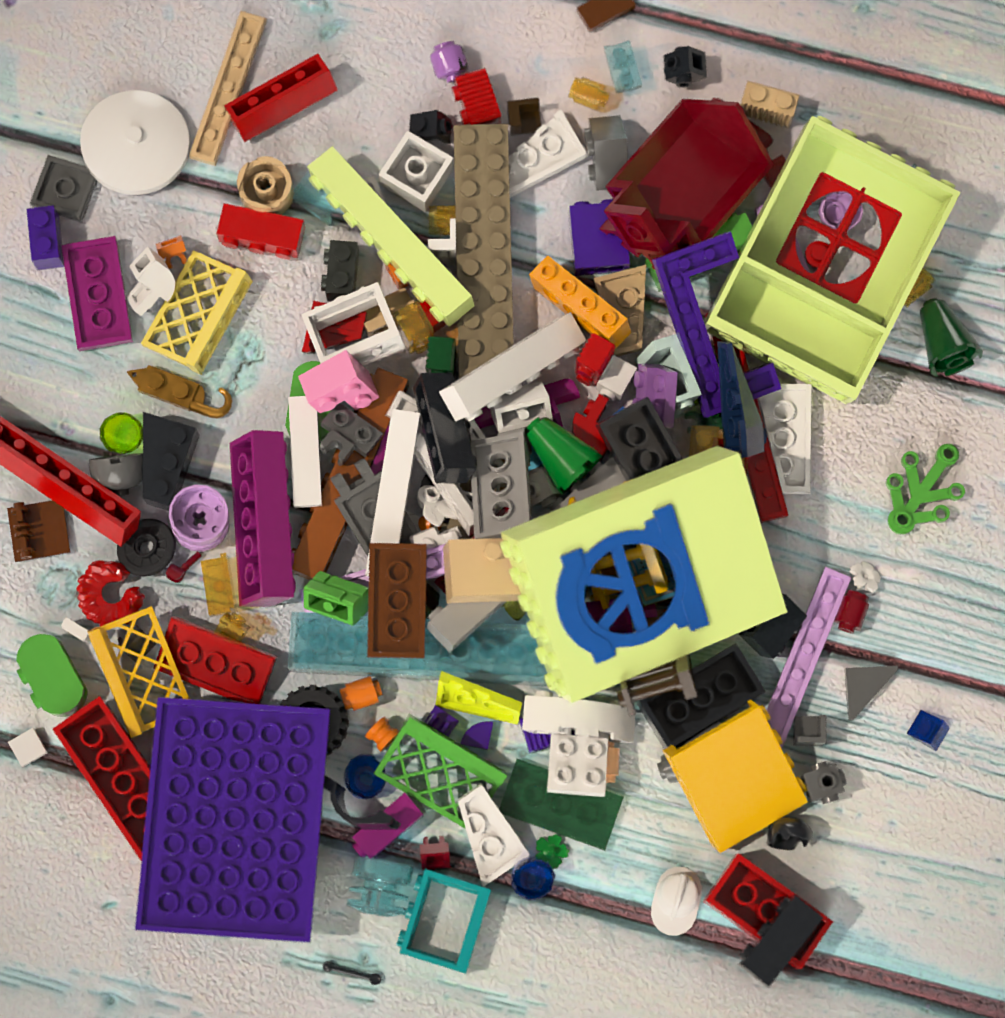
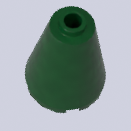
[920,298,983,377]

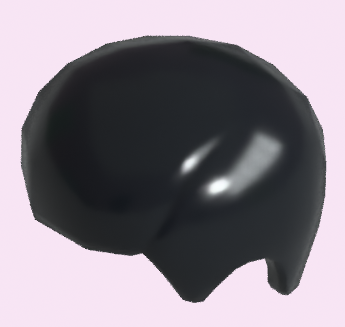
[766,816,812,851]

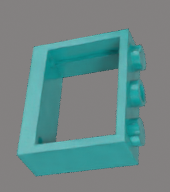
[396,869,491,974]

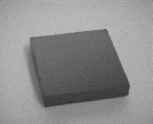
[30,155,97,222]

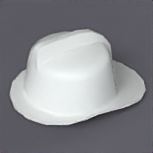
[651,867,702,936]

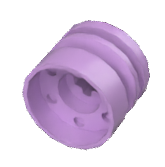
[169,485,229,552]

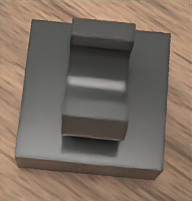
[117,625,157,663]

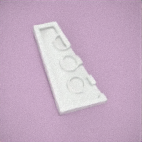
[509,109,587,198]
[759,384,812,494]

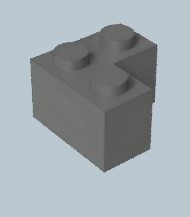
[584,115,628,191]

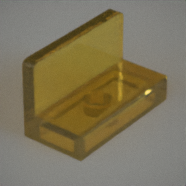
[201,553,238,617]

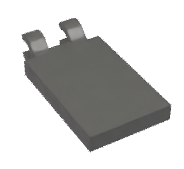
[330,458,418,557]

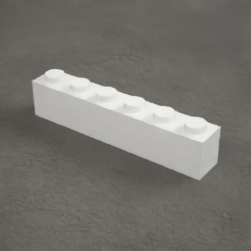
[439,312,586,421]

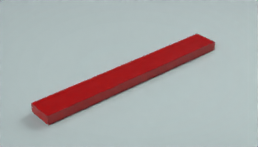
[705,313,788,523]

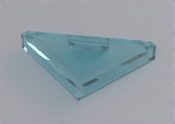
[293,171,333,227]

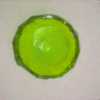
[99,412,143,454]

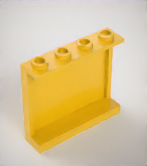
[662,699,808,853]

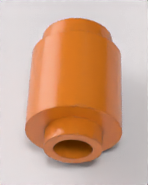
[339,676,383,711]

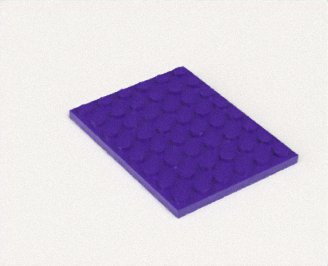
[135,697,331,943]

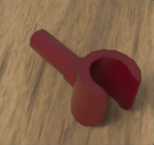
[166,551,202,583]

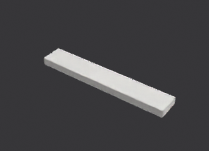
[365,409,421,577]

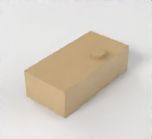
[443,538,521,603]

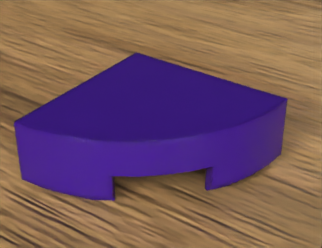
[460,721,493,750]

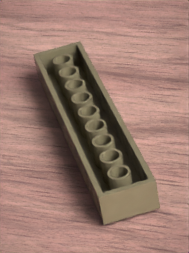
[454,124,514,379]

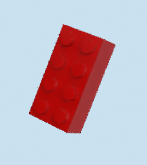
[702,853,834,969]

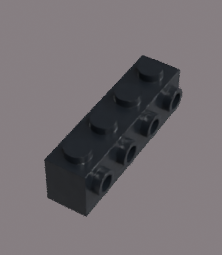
[413,373,477,483]

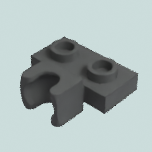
[320,403,383,466]

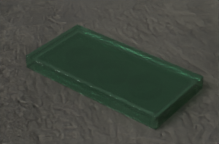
[499,759,624,851]

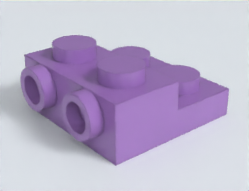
[632,364,678,428]

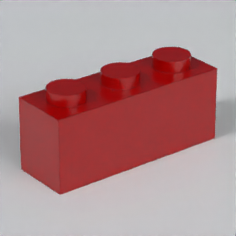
[216,203,305,260]

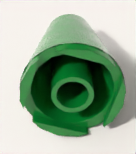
[526,417,603,494]

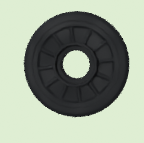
[117,518,176,577]

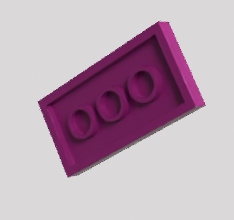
[61,236,133,352]

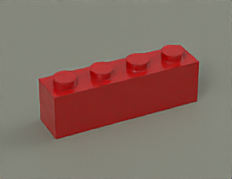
[224,53,338,143]

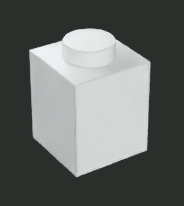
[596,355,637,402]

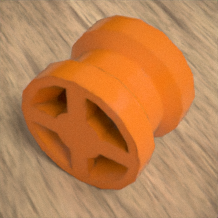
[365,716,399,752]

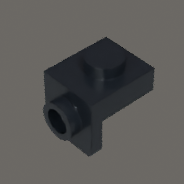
[409,110,453,144]

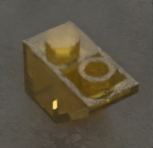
[393,300,434,354]

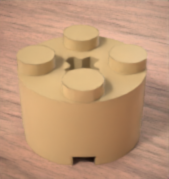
[237,156,294,215]

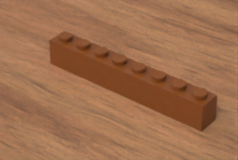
[292,367,409,580]

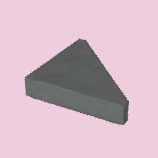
[844,666,898,721]

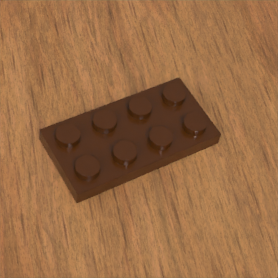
[367,543,427,658]

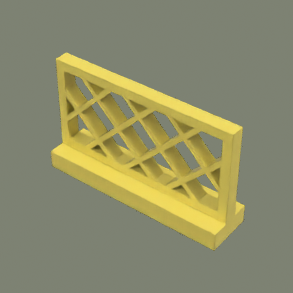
[141,250,253,375]

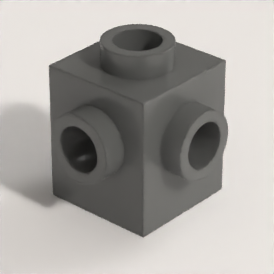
[800,761,847,804]

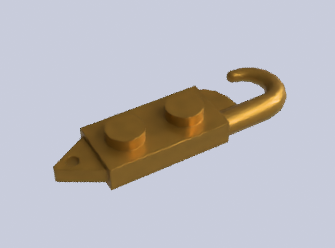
[127,365,232,419]

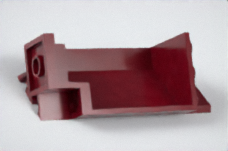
[599,98,774,270]

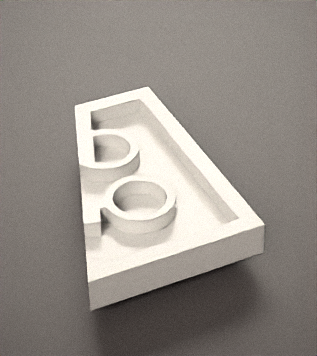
[458,784,530,887]

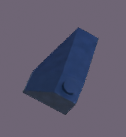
[717,341,767,458]

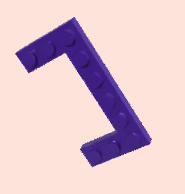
[652,232,781,418]

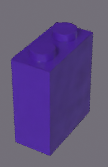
[568,199,630,276]

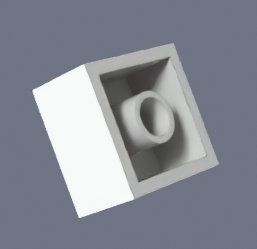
[378,131,454,213]

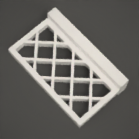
[414,417,507,536]

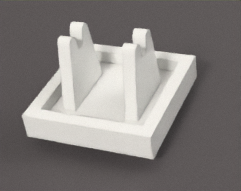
[547,734,608,797]

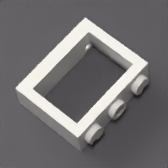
[301,282,406,366]

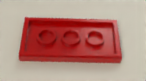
[153,616,278,704]

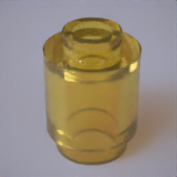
[568,77,610,111]

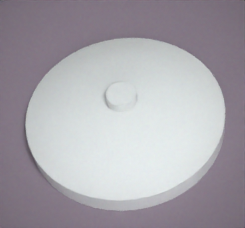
[80,90,190,195]

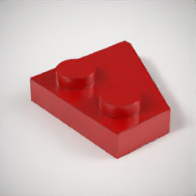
[302,300,367,354]

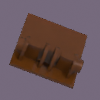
[7,500,71,562]

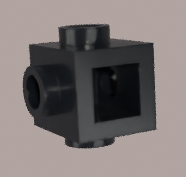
[664,46,707,88]

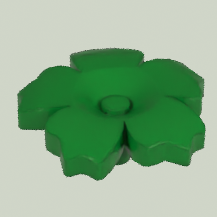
[535,834,569,869]

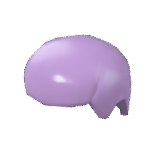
[818,192,863,230]

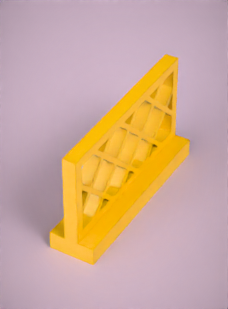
[87,606,189,738]

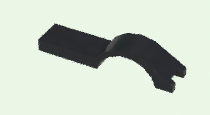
[324,775,401,830]

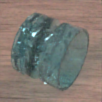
[346,857,414,917]

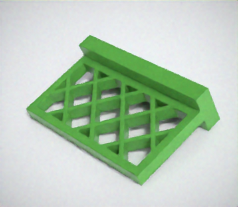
[374,713,507,829]

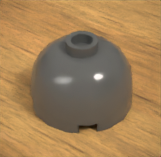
[89,453,143,496]

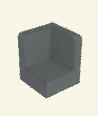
[793,715,826,746]

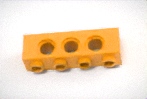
[529,255,631,349]

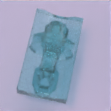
[604,40,642,93]

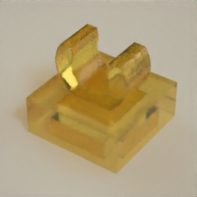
[429,206,456,235]

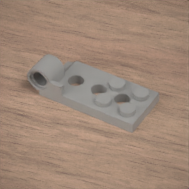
[470,427,532,539]

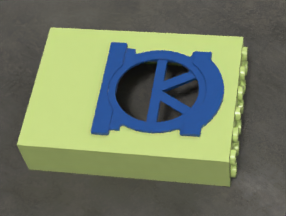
[500,446,787,703]

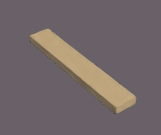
[189,11,267,166]

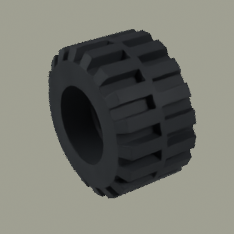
[280,685,349,756]

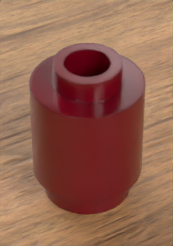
[834,590,869,634]

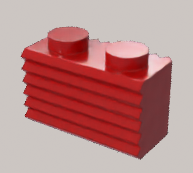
[451,68,502,125]
[575,333,616,386]

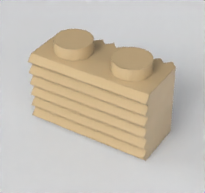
[740,80,800,129]

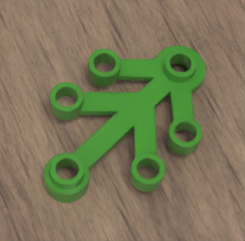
[885,444,965,535]

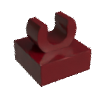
[420,836,450,870]

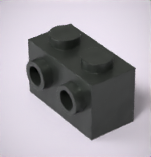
[321,240,359,302]

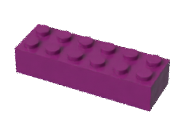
[229,430,296,607]

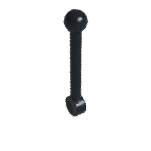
[322,961,381,985]

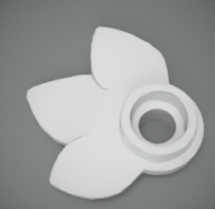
[417,485,457,527]

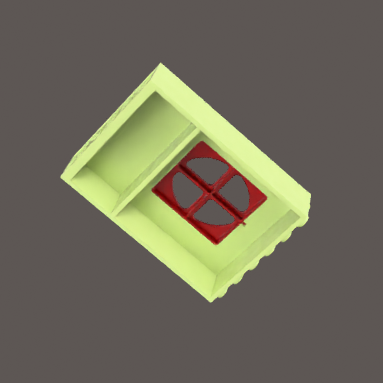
[704,116,961,404]

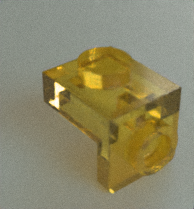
[215,612,251,642]

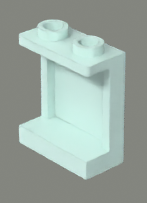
[635,334,702,419]

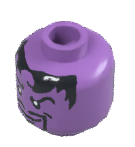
[430,41,468,83]

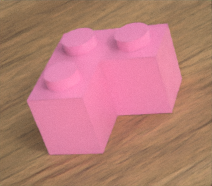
[298,350,379,414]

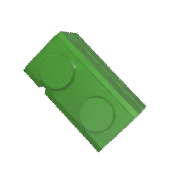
[303,571,369,626]

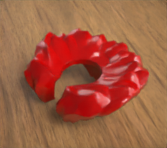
[76,560,145,627]

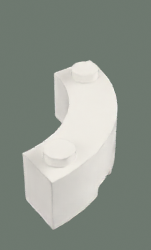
[522,691,636,743]

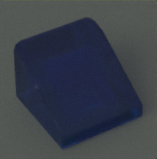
[907,710,949,751]

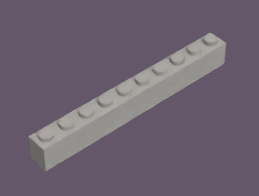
[427,453,626,653]

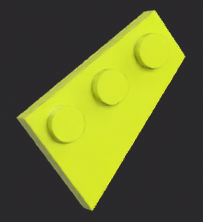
[435,671,522,725]

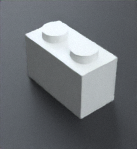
[490,381,553,433]

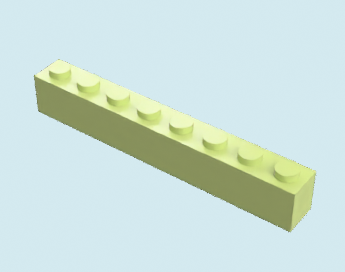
[307,146,474,327]

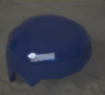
[343,754,386,800]
[511,857,556,901]

